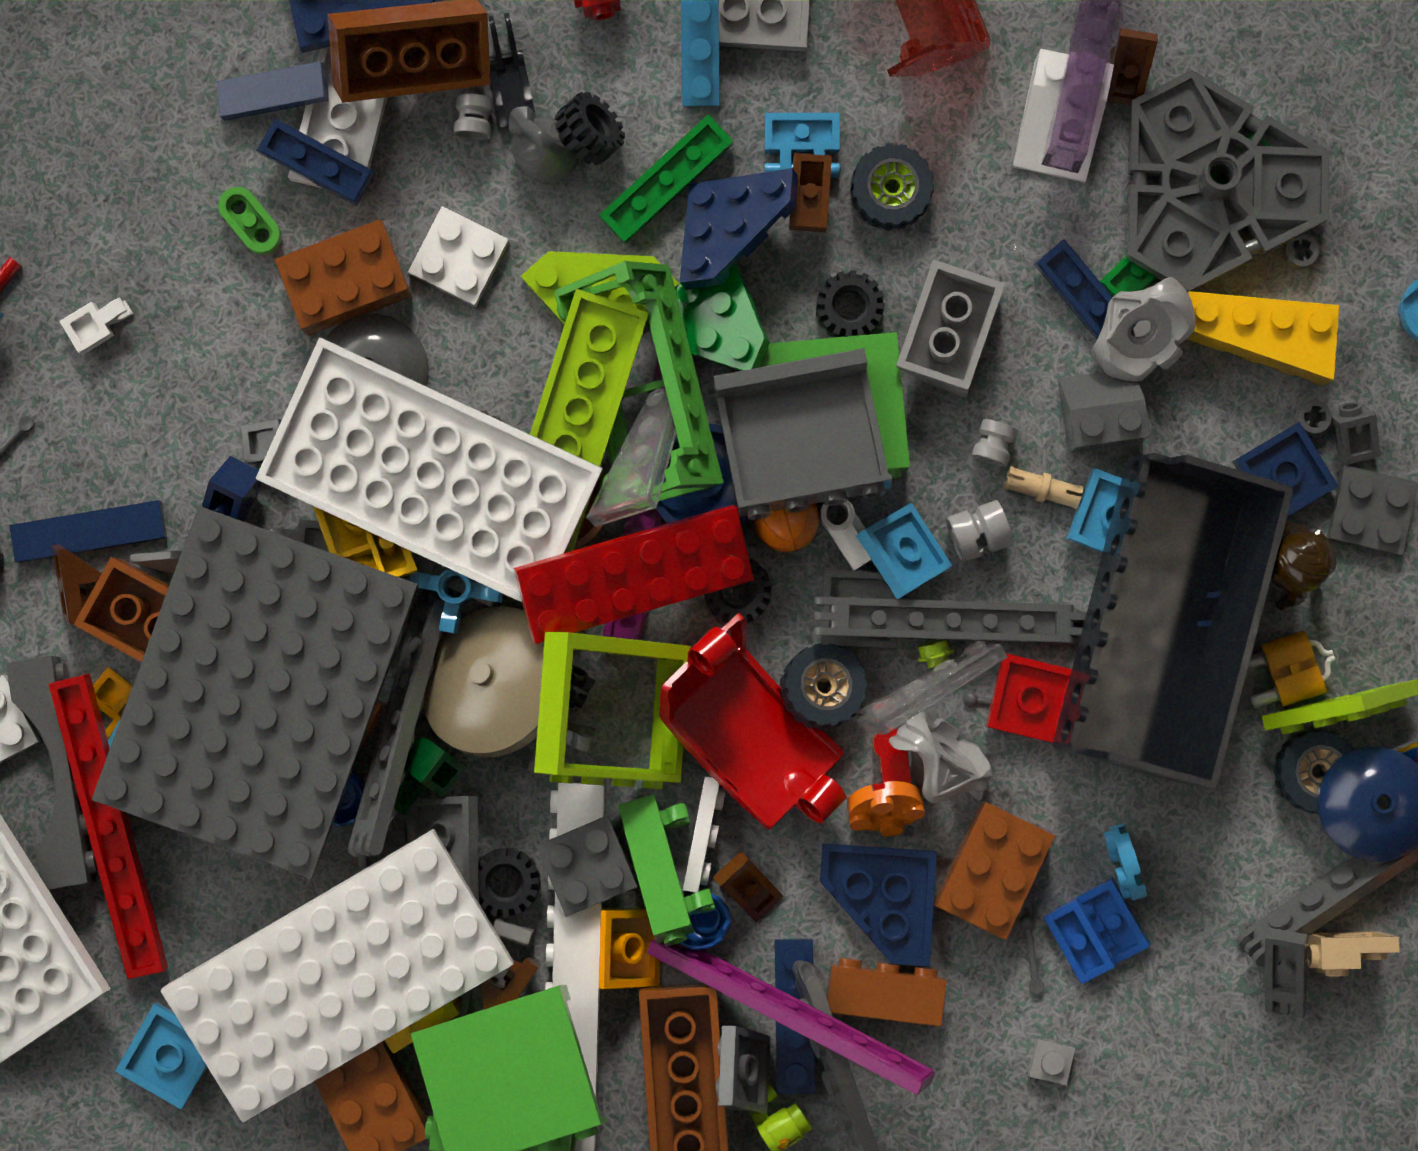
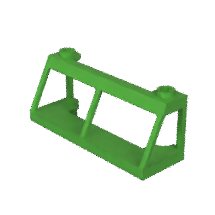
[554,261,723,510]

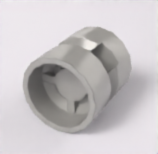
[946,500,1013,563]

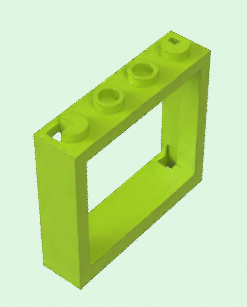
[534,632,691,789]

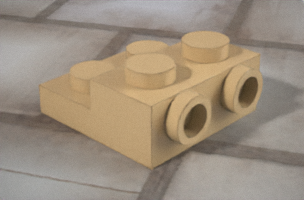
[1307,931,1400,976]

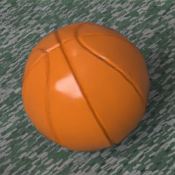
[753,503,820,552]

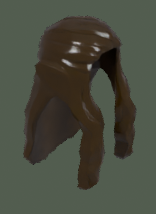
[1271,522,1337,610]

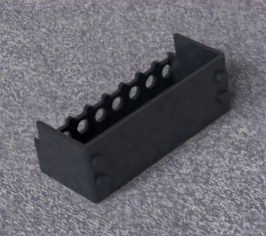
[1053,453,1293,788]

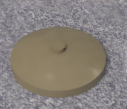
[423,606,544,757]

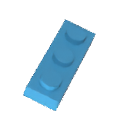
[681,0,720,106]

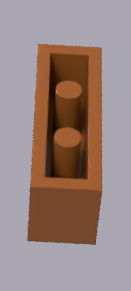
[826,957,947,1026]

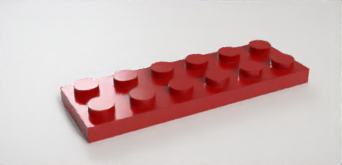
[513,505,754,644]

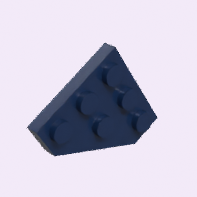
[679,168,798,290]
[819,843,937,966]

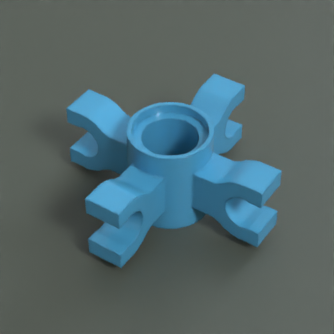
[409,569,504,633]

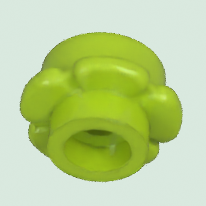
[918,639,954,668]

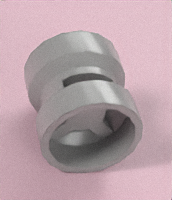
[453,94,494,140]
[971,419,1018,467]

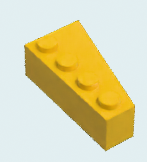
[1187,291,1339,386]

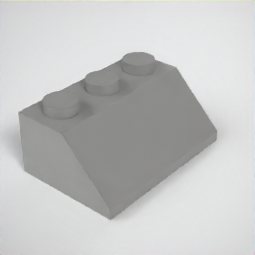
[896,259,1005,397]

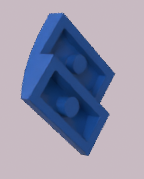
[1043,877,1151,984]

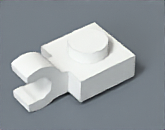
[60,297,133,355]

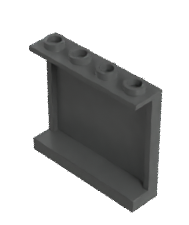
[713,348,892,520]

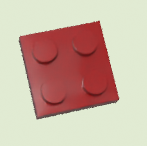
[985,653,1072,743]

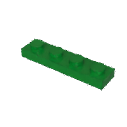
[599,114,734,245]

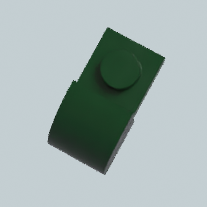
[394,738,467,815]

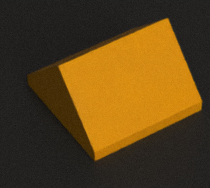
[599,907,660,989]

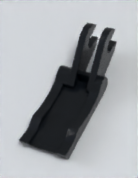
[488,13,536,127]

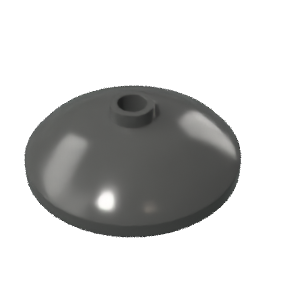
[325,314,429,386]

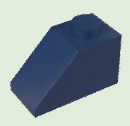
[202,456,261,522]

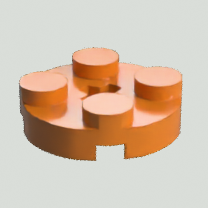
[847,781,925,837]

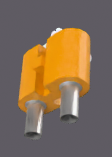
[1247,630,1335,708]

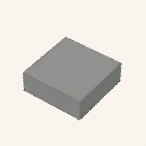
[493,918,535,946]

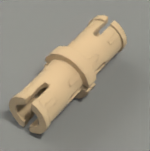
[1004,466,1083,509]

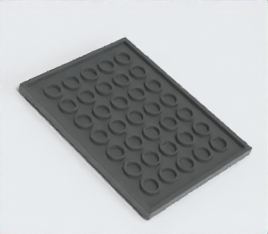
[91,506,419,879]

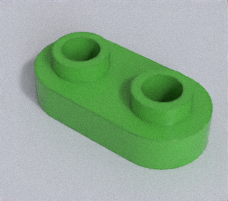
[218,187,282,255]

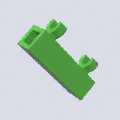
[617,794,715,946]

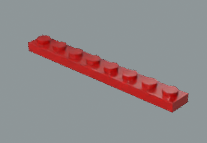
[48,673,168,979]

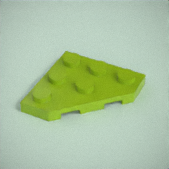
[521,251,679,325]
[1262,679,1418,735]

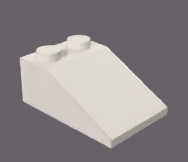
[1012,49,1114,183]

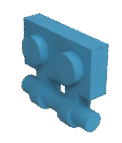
[765,113,840,178]

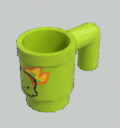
[749,1083,813,1151]

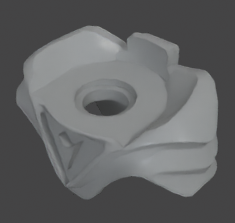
[1091,277,1196,382]
[889,711,993,803]

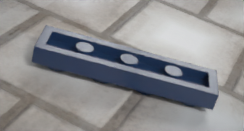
[774,938,815,1094]

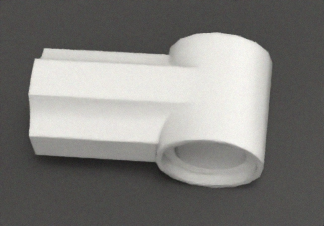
[819,500,871,571]

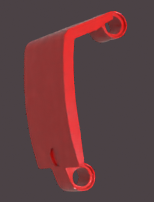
[659,613,848,830]

